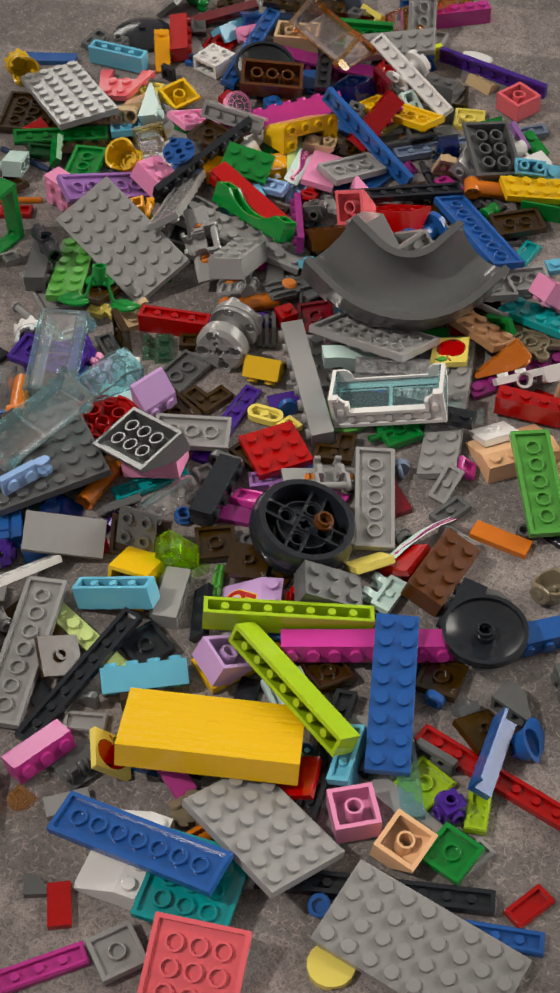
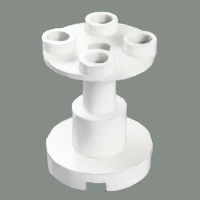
[385,49,431,96]

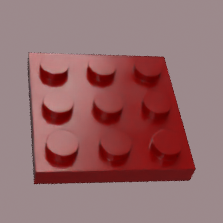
[238,420,313,481]

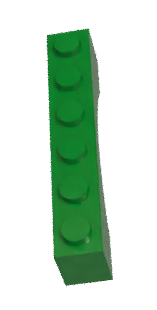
[212,181,297,244]

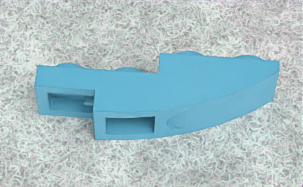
[515,157,560,180]

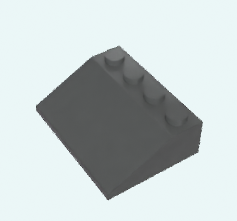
[462,121,519,182]
[92,407,191,473]

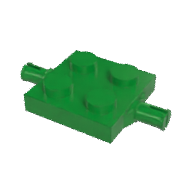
[368,423,426,449]

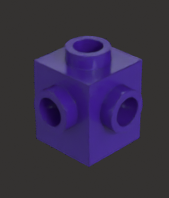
[0,539,17,568]
[432,787,467,825]

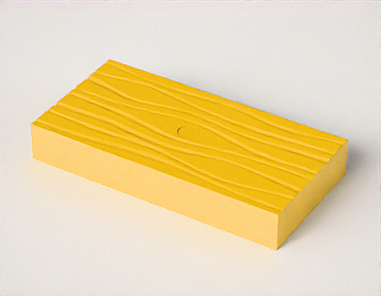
[114,687,305,786]

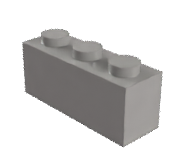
[149,566,192,630]

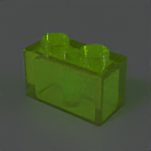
[155,529,199,571]

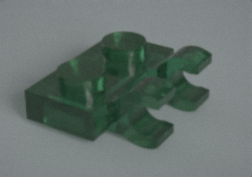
[142,334,173,364]

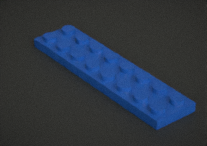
[434,195,525,270]
[364,613,420,777]
[46,790,234,897]

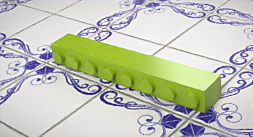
[202,596,375,633]
[228,621,360,757]

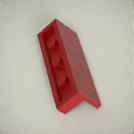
[138,304,211,337]

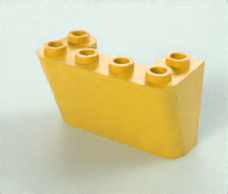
[264,114,338,155]

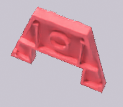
[99,69,156,101]

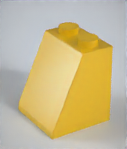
[107,546,167,612]

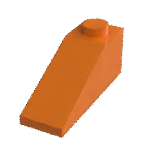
[474,337,532,379]

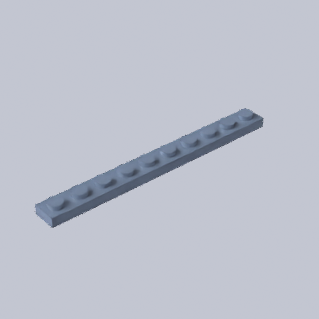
[393,123,549,162]

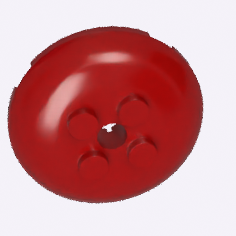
[76,394,138,451]

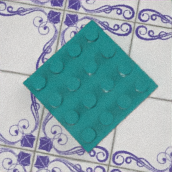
[130,827,248,927]

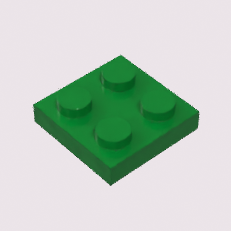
[421,821,485,886]

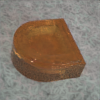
[7,783,35,811]

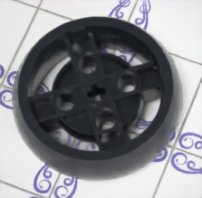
[249,479,357,578]

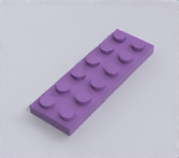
[56,172,155,204]

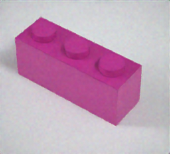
[1,719,77,785]

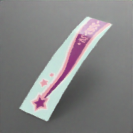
[284,148,313,186]
[390,517,457,559]

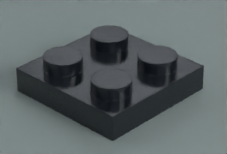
[120,620,176,663]

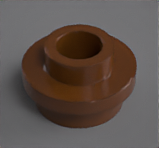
[313,511,334,531]

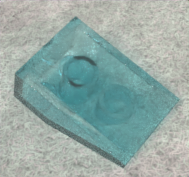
[77,347,144,402]

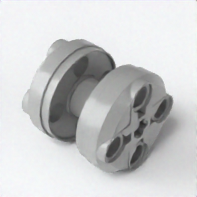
[195,297,263,372]

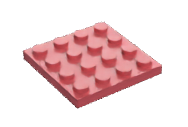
[137,911,253,993]

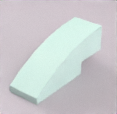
[322,345,379,371]

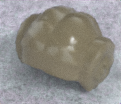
[529,567,560,606]

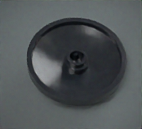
[114,17,170,53]
[235,41,295,81]
[441,594,529,669]

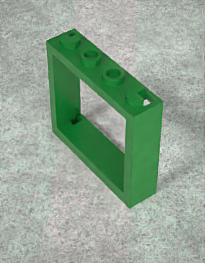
[0,178,25,254]

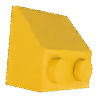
[158,77,201,110]
[242,354,287,386]

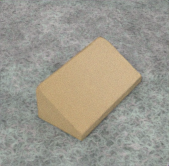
[465,73,500,95]

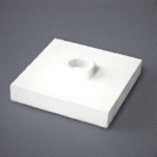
[469,421,519,447]

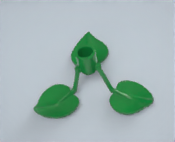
[57,263,141,312]

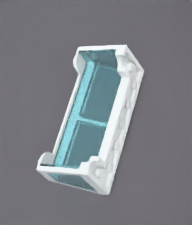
[328,363,448,428]

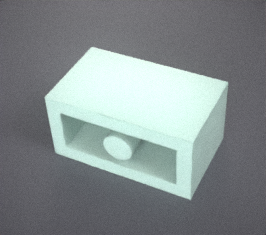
[0,150,30,177]

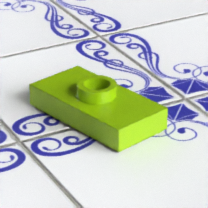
[463,790,493,836]

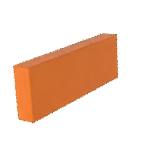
[469,520,533,560]

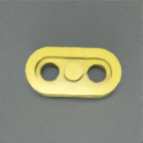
[247,404,284,427]

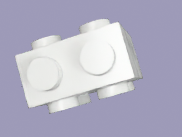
[193,43,235,79]

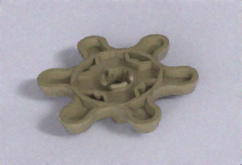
[513,324,560,363]

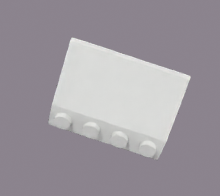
[72,810,175,910]

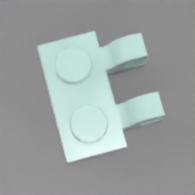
[362,572,407,614]

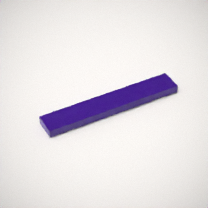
[191,384,262,464]

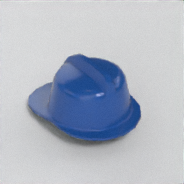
[511,717,545,763]

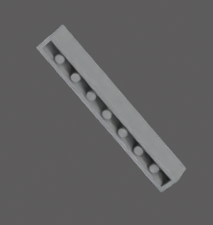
[278,319,334,447]

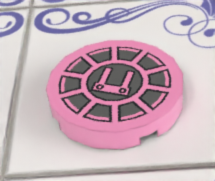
[223,91,252,112]

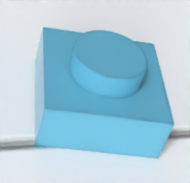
[544,258,560,276]

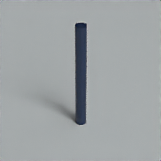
[0,146,52,173]

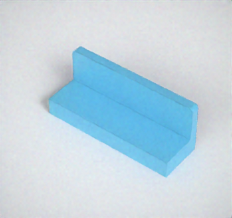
[326,724,367,786]

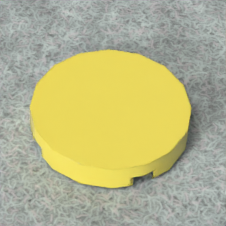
[307,946,355,991]

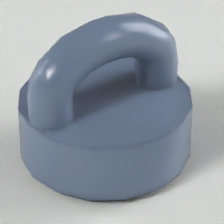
[395,458,410,480]

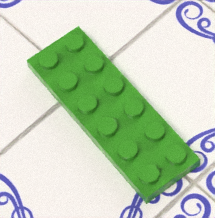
[45,238,93,301]
[509,429,560,538]

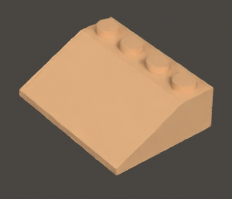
[465,424,560,484]

